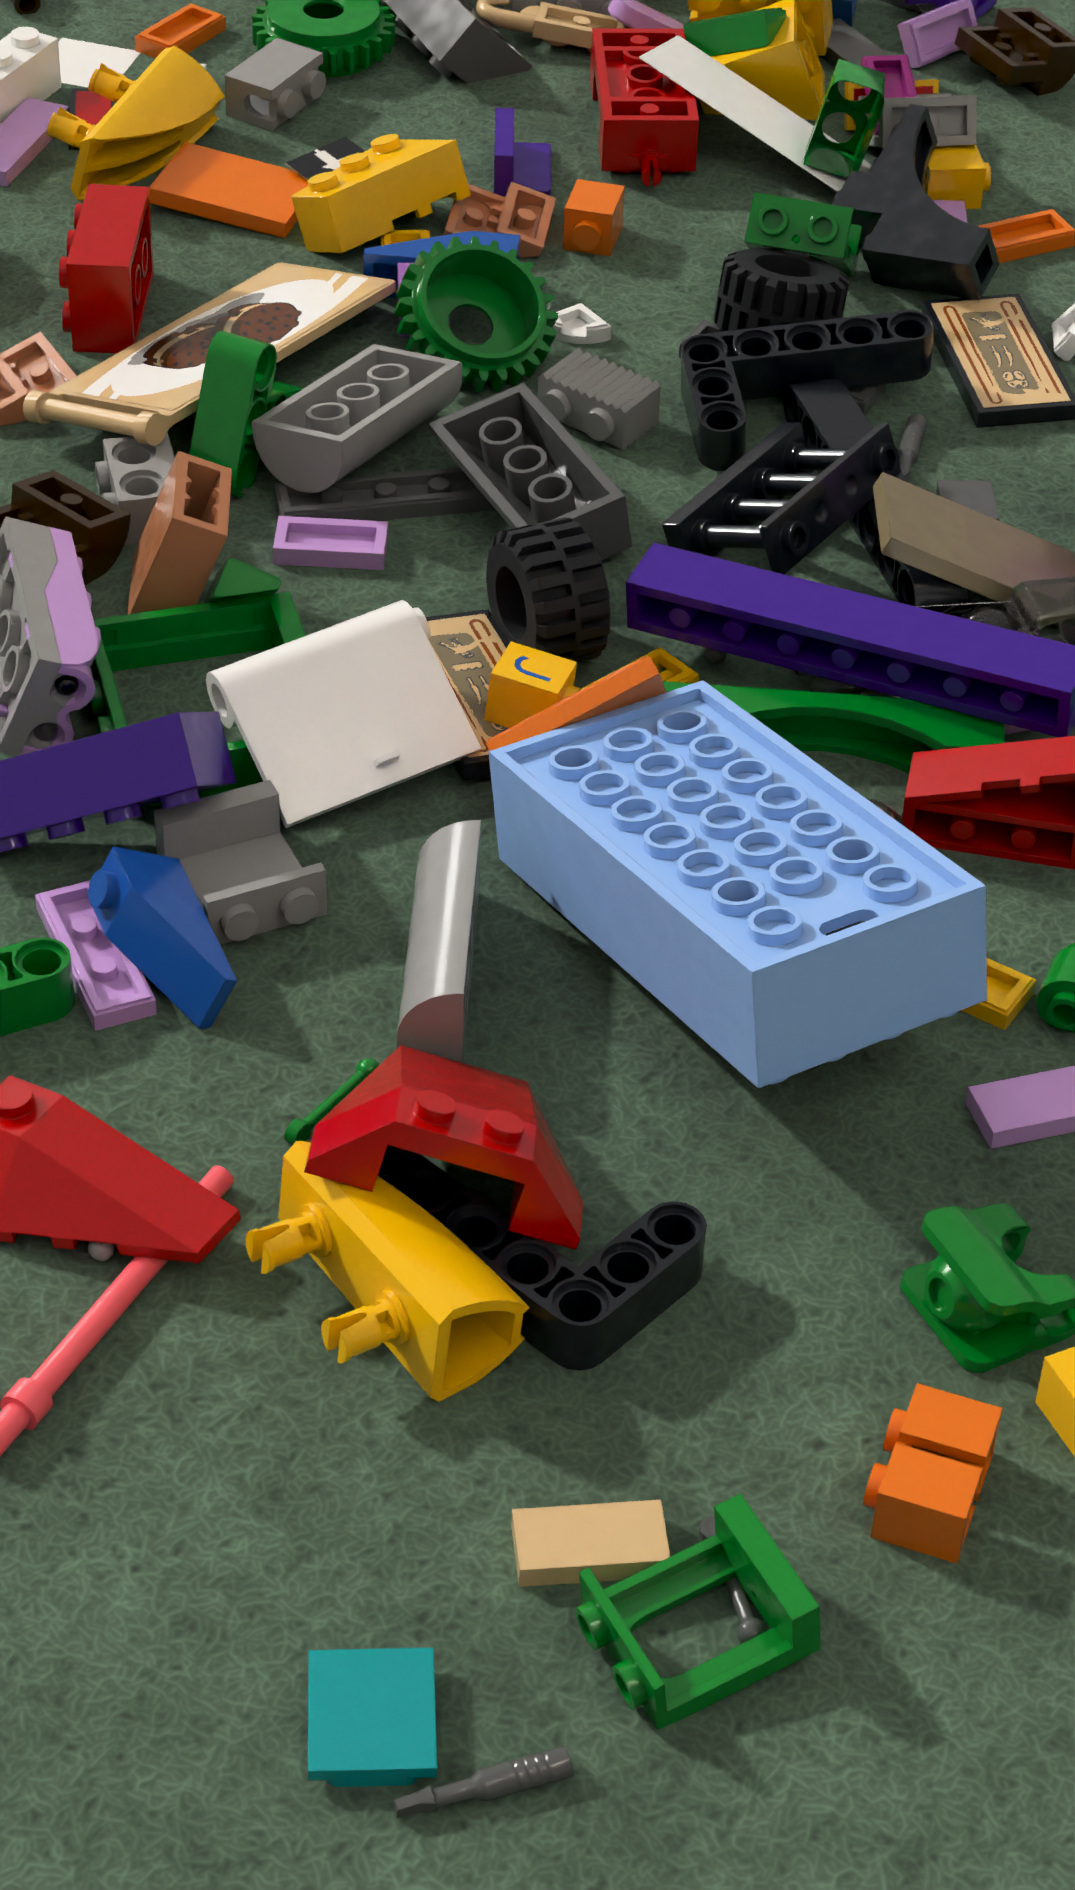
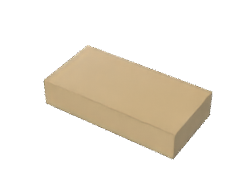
[511,1499,670,1587]

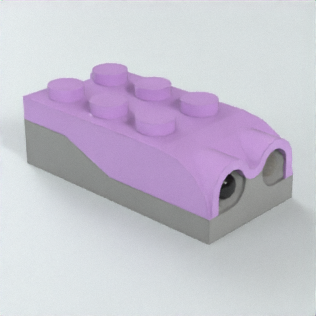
[0,517,101,756]

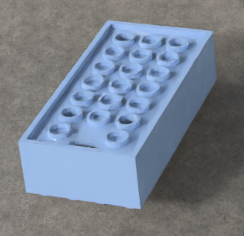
[489,680,987,1089]

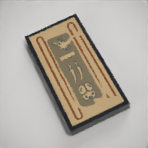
[922,294,1075,428]
[426,609,510,780]

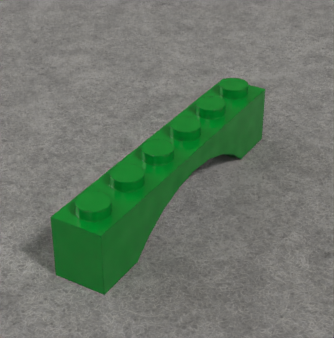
[663,681,1005,773]

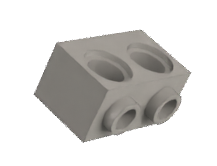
[95,432,175,545]

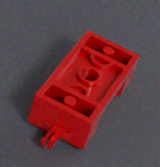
[590,28,699,187]

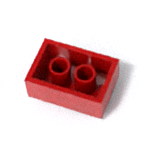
[59,184,154,354]

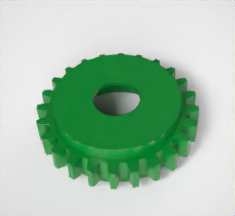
[252,0,395,78]
[394,236,558,393]

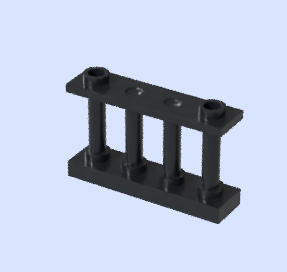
[661,423,902,574]

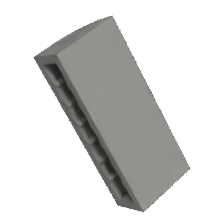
[397,820,481,1063]

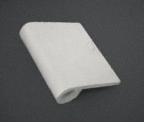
[206,600,481,828]

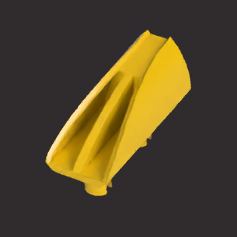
[46,46,225,201]
[245,1141,530,1402]

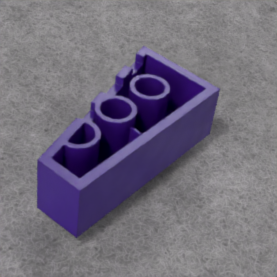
[0,711,237,854]

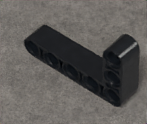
[681,310,934,471]
[378,1145,707,1371]

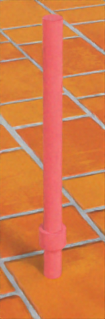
[0,1165,234,1457]

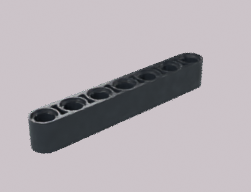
[783,378,968,606]

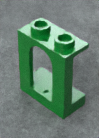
[744,192,864,278]
[575,1493,821,1730]

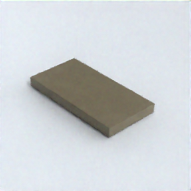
[873,472,1075,632]

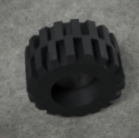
[713,248,850,331]
[486,517,610,662]

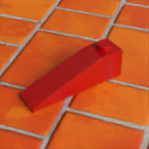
[0,1075,241,1263]

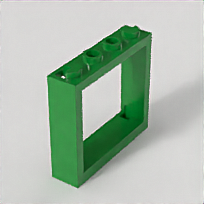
[89,591,306,808]

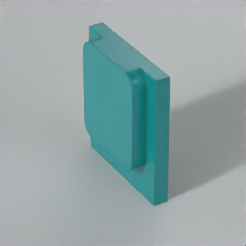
[308,1647,437,1787]

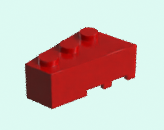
[901,736,1075,870]

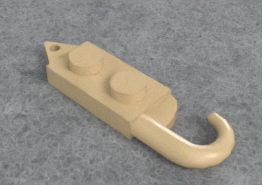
[476,0,631,52]

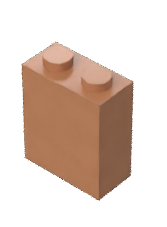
[127,451,232,614]

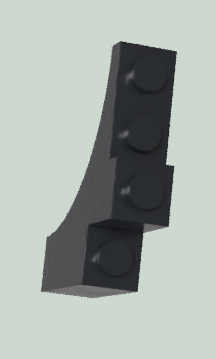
[832,104,1000,300]

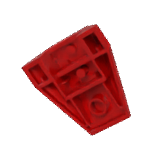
[304,1045,583,1250]

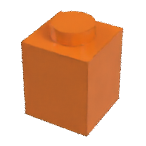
[563,179,625,256]

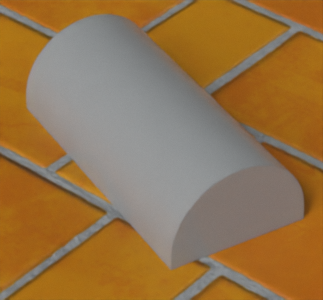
[252,344,462,493]

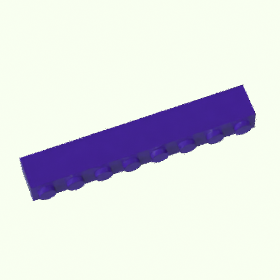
[626,543,1075,737]

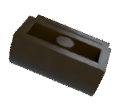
[954,7,1075,96]
[0,470,131,585]

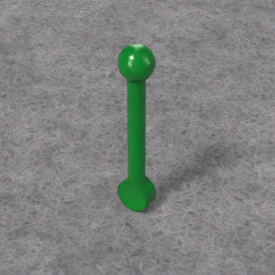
[284,1058,380,1145]

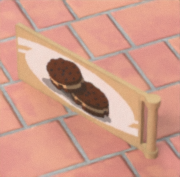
[23,262,396,446]

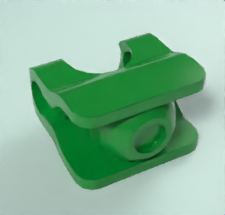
[900,1203,1075,1373]

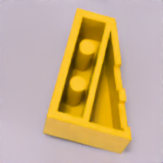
[291,134,471,253]

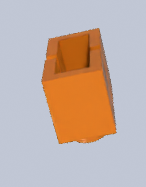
[863,1383,1003,1564]

